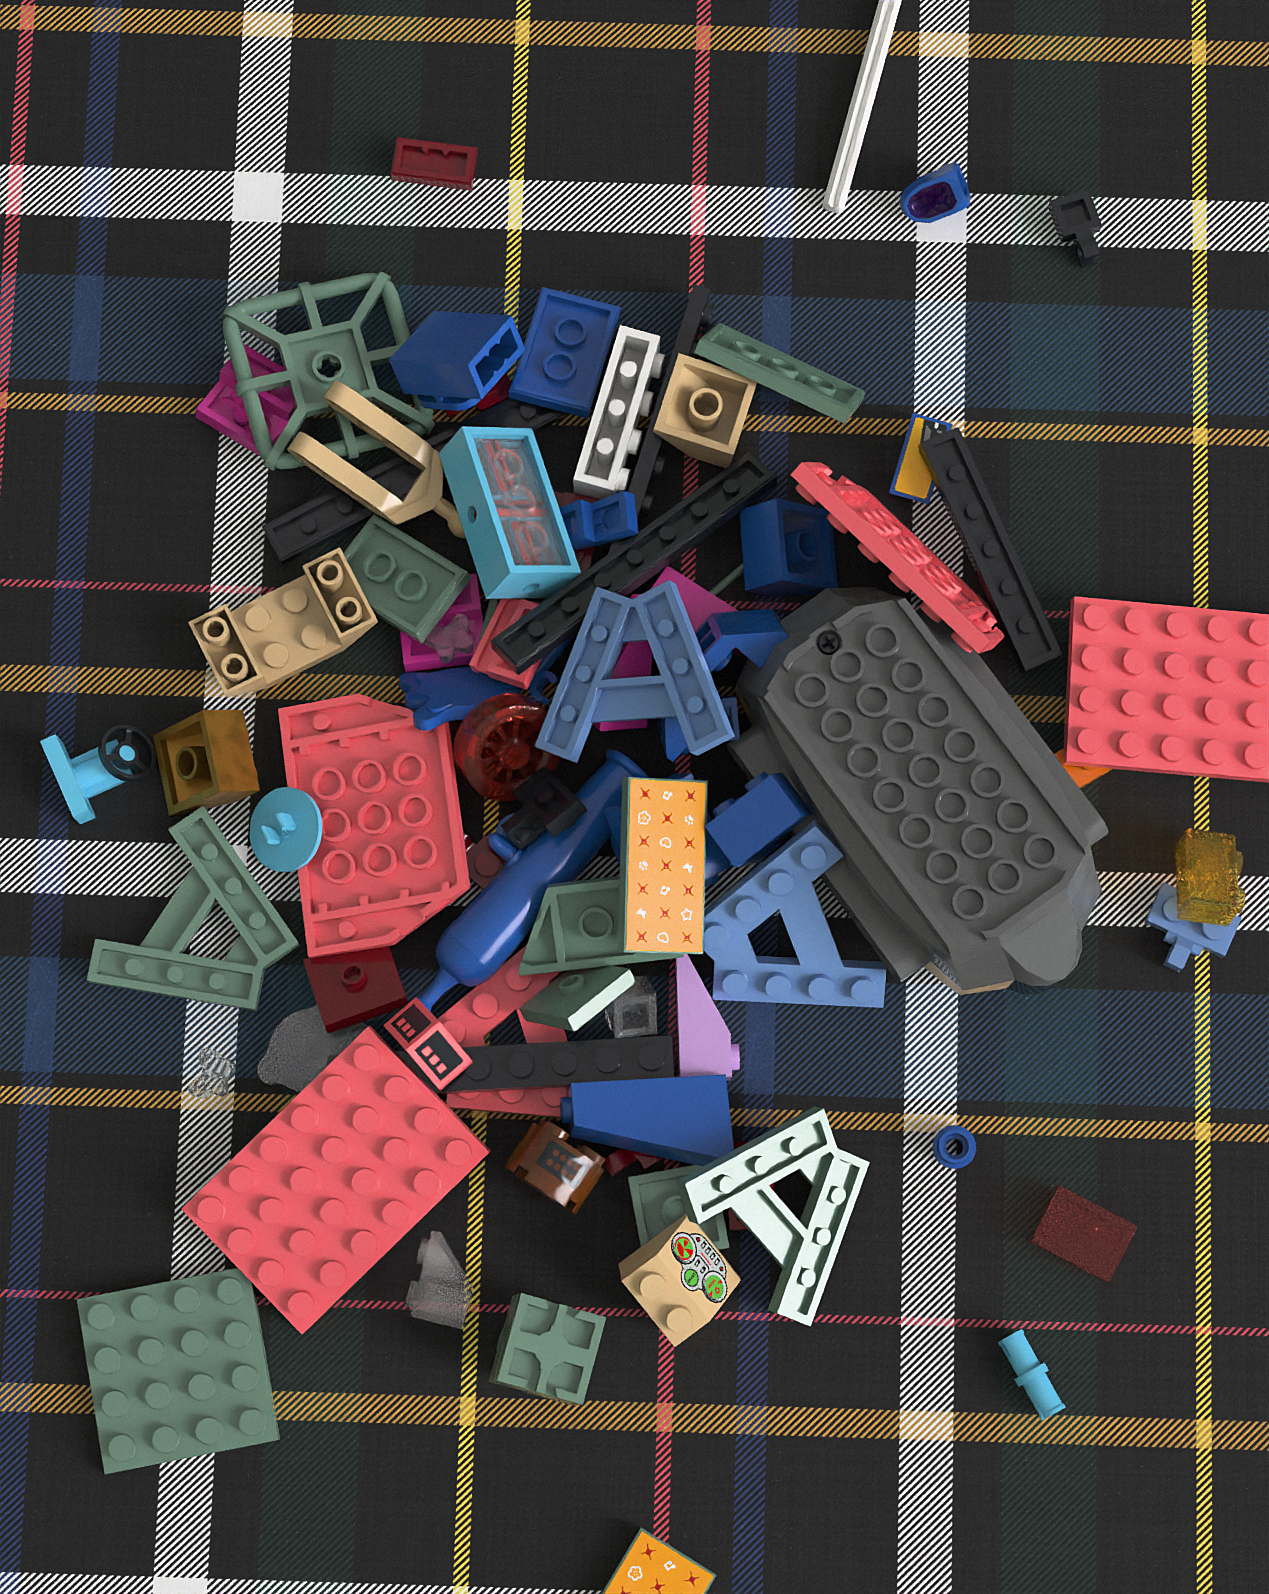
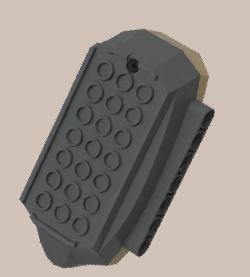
[726,587,1108,995]

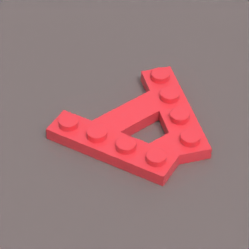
[438,945,569,1118]

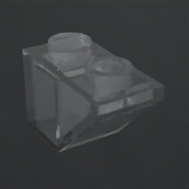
[405,1230,474,1330]

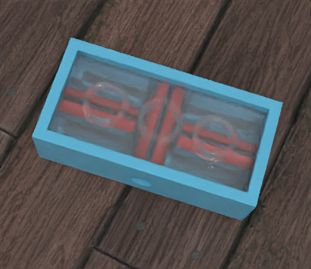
[439,426,581,599]

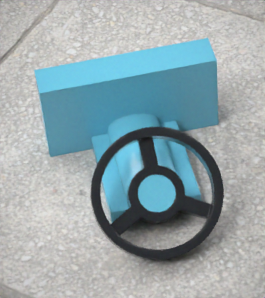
[40,725,156,824]

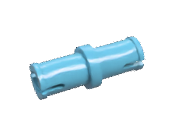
[998,1329,1066,1421]

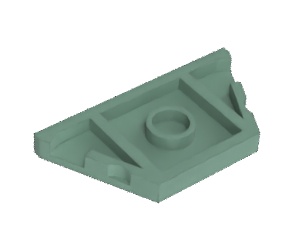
[518,876,684,976]

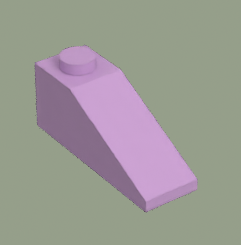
[675,954,740,1081]

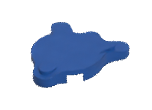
[399,667,520,731]

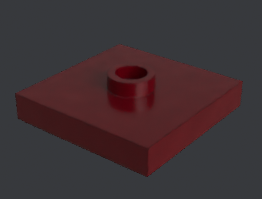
[303,946,408,1034]

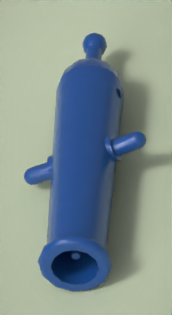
[408,748,650,1012]

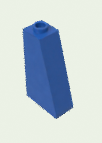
[560,1074,734,1167]

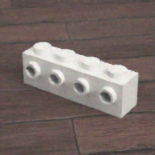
[573,325,666,499]

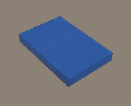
[509,287,621,418]

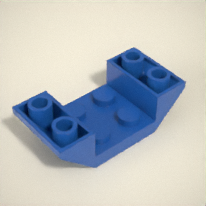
[655,609,790,762]

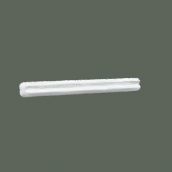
[823,0,902,213]

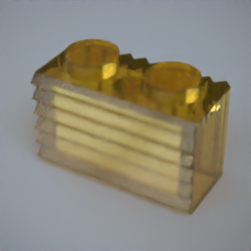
[1174,828,1245,926]

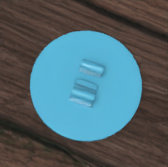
[249,787,322,872]

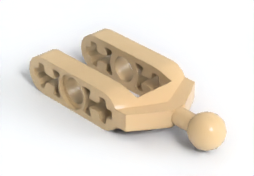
[287,380,466,538]

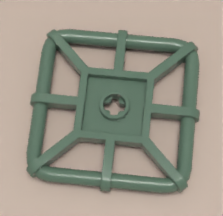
[221,271,435,471]

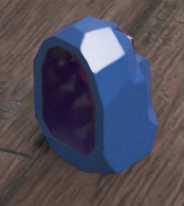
[899,162,971,223]

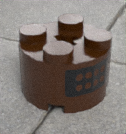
[504,1120,605,1215]

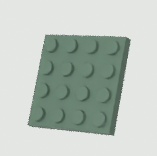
[77,1268,280,1474]

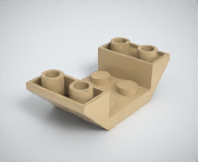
[188,547,378,697]

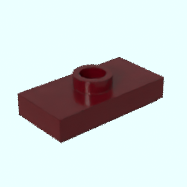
[391,137,478,191]

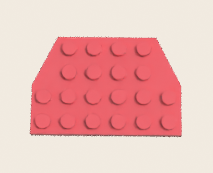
[791,462,1005,654]
[278,694,471,958]

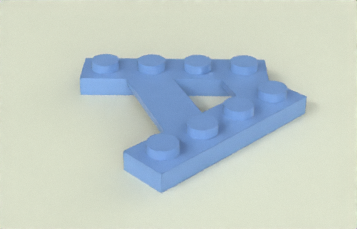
[535,580,735,763]
[703,819,886,1008]

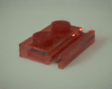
[1030,1186,1138,1283]

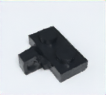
[501,766,588,849]

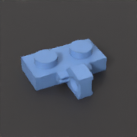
[1144,882,1242,973]

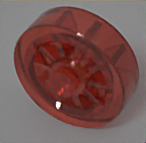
[454,693,560,802]

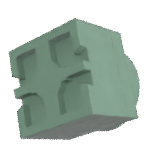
[489,1293,606,1406]

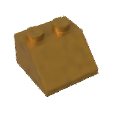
[153,710,260,816]

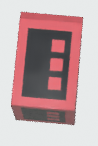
[383,997,473,1091]

